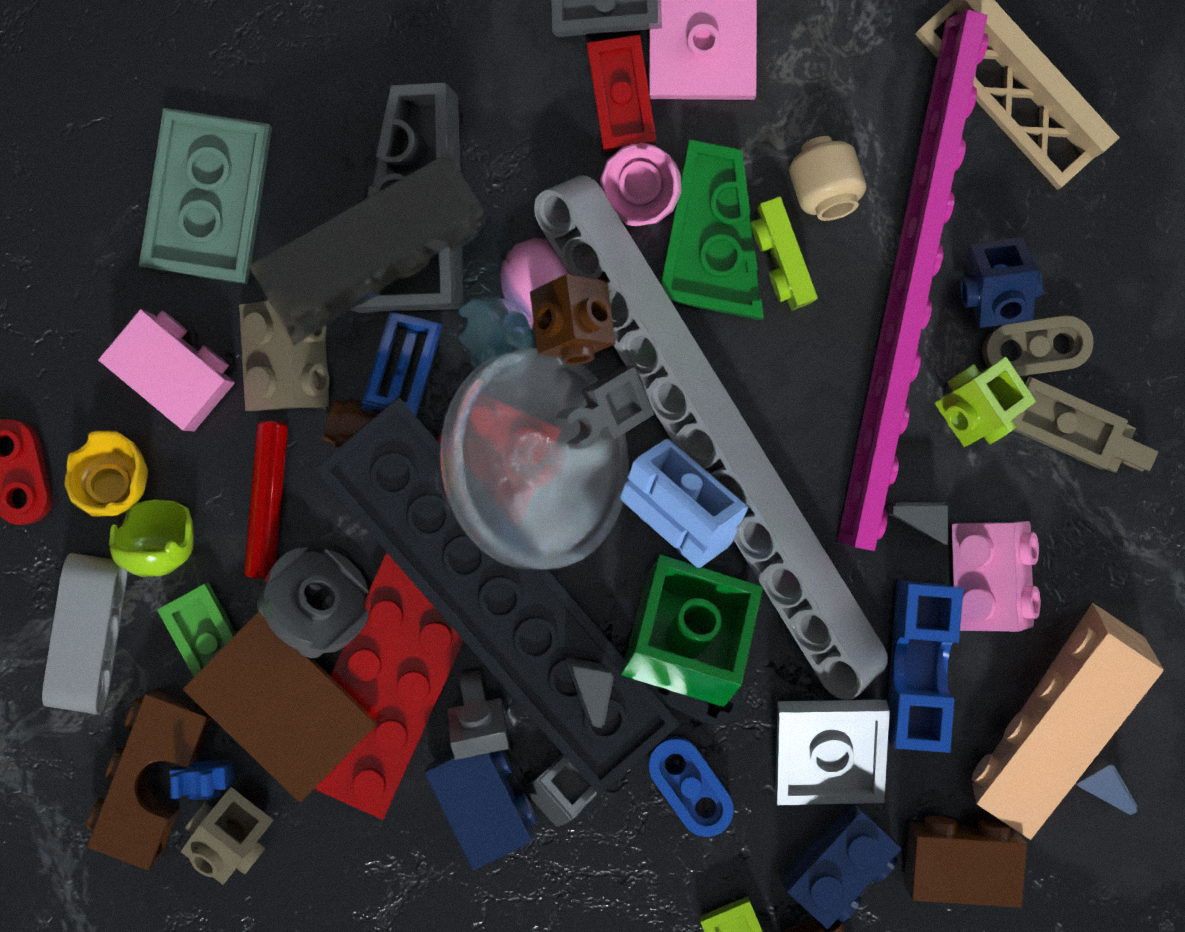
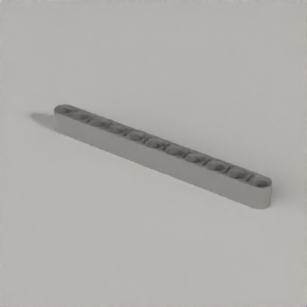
[534,175,888,700]

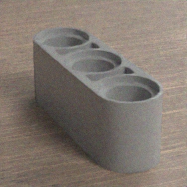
[42,553,127,715]

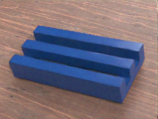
[362,311,442,417]

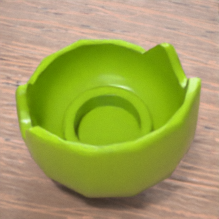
[109,499,194,577]

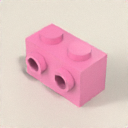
[99,310,235,432]

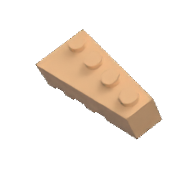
[972,603,1164,840]

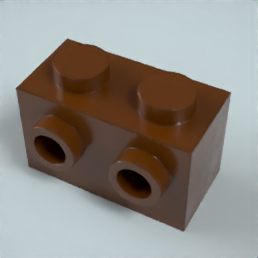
[904,816,1027,908]

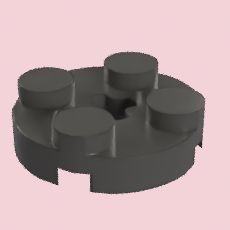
[257,547,370,658]

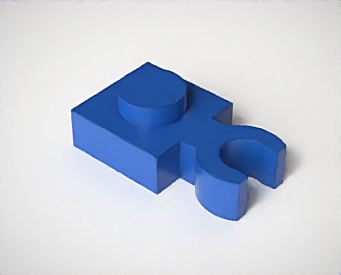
[170,759,236,800]

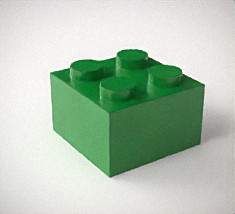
[621,554,763,707]

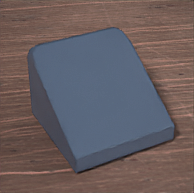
[1075,756,1138,815]

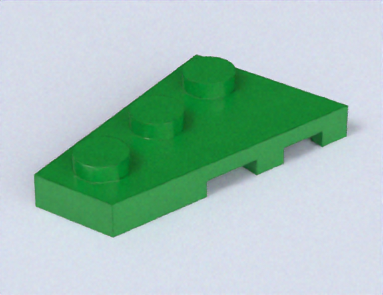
[661,140,764,320]

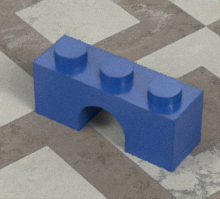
[887,580,964,753]

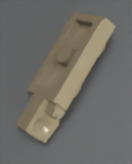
[1013,377,1159,473]

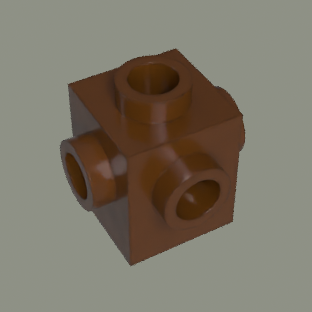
[530,274,615,365]

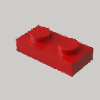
[587,35,657,153]

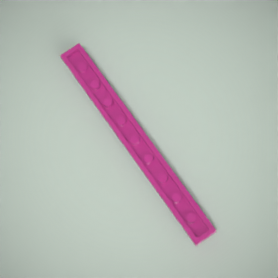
[837,10,988,551]

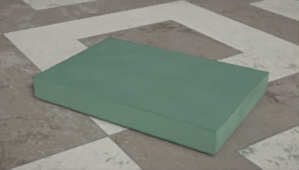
[139,108,272,284]

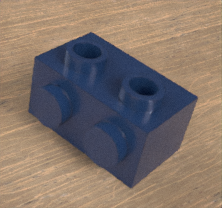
[424,750,538,871]
[780,804,902,929]

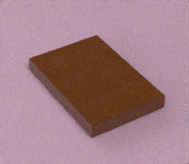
[183,611,378,803]

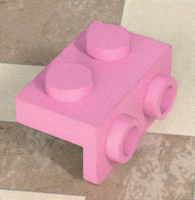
[952,521,1041,632]

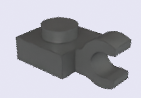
[448,669,509,760]

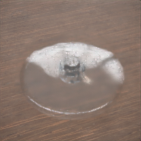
[440,348,629,570]

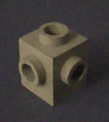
[181,787,274,885]

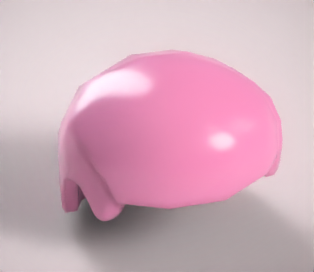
[600,143,682,226]
[500,237,569,324]

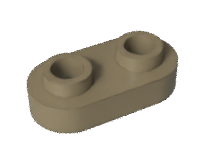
[982,316,1094,377]

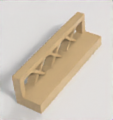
[916,0,1120,190]

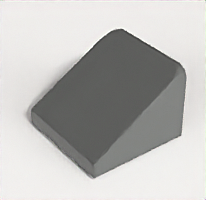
[884,502,948,545]
[566,658,614,728]
[523,752,597,827]

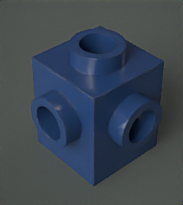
[960,237,1043,328]

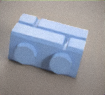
[620,439,748,568]

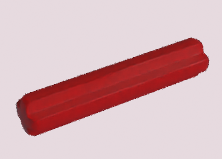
[244,421,288,579]

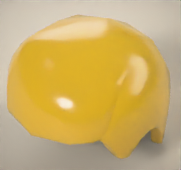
[64,430,148,517]

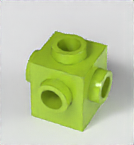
[934,357,1037,448]

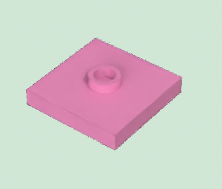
[649,0,757,100]

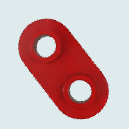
[0,419,53,525]

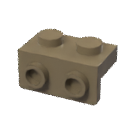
[239,298,330,411]

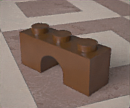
[86,688,214,870]

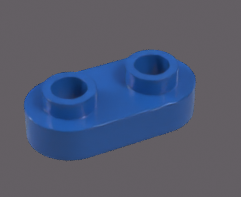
[648,736,734,837]

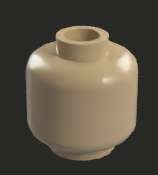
[789,136,867,221]

